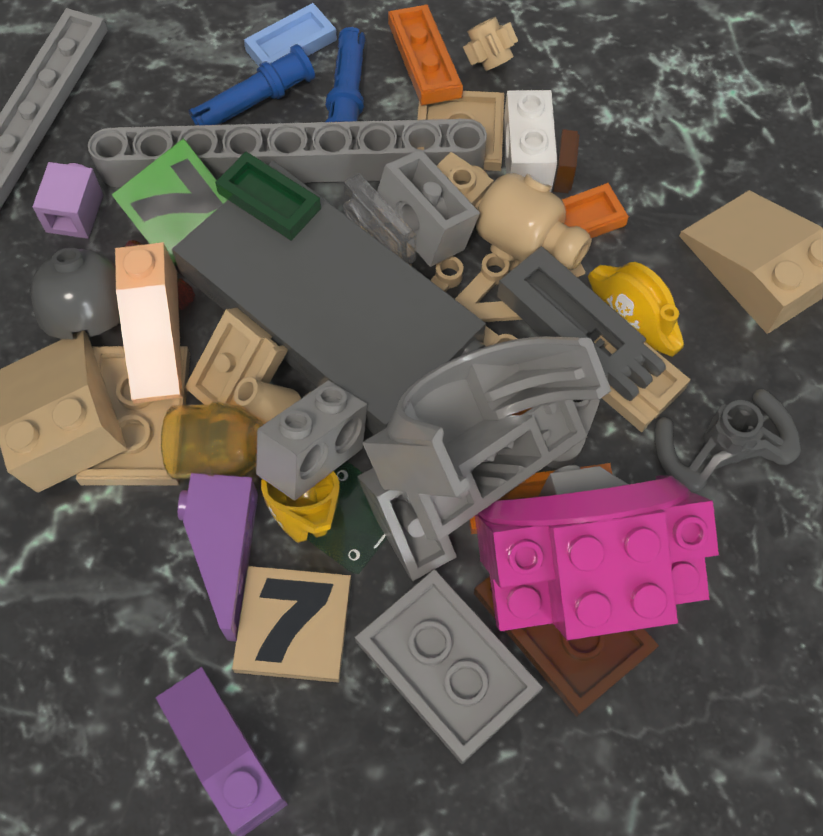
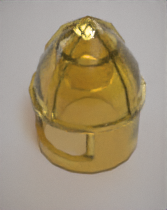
[161,401,264,479]

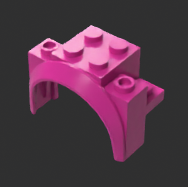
[475,475,719,640]

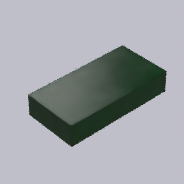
[215,151,321,241]

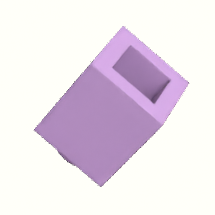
[32,162,103,239]

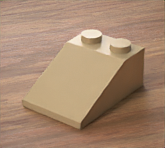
[679,190,823,334]
[0,330,127,493]

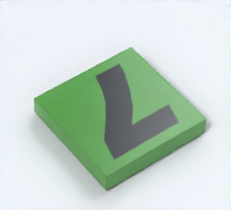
[112,138,227,266]

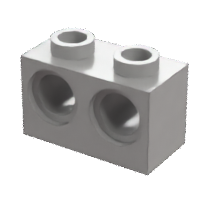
[256,380,367,501]

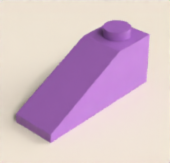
[178,473,258,641]
[155,667,288,836]

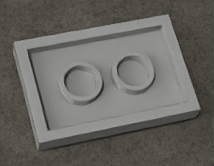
[355,569,543,764]

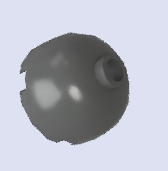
[29,248,120,339]

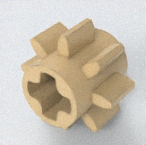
[463,17,518,71]

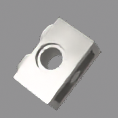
[503,90,557,192]

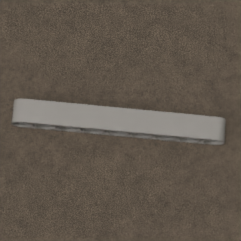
[88,119,487,187]

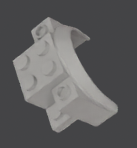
[362,336,611,541]

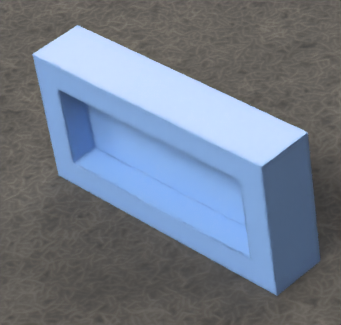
[244,3,337,66]

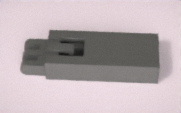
[497,246,666,401]

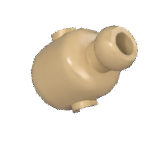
[475,173,592,270]

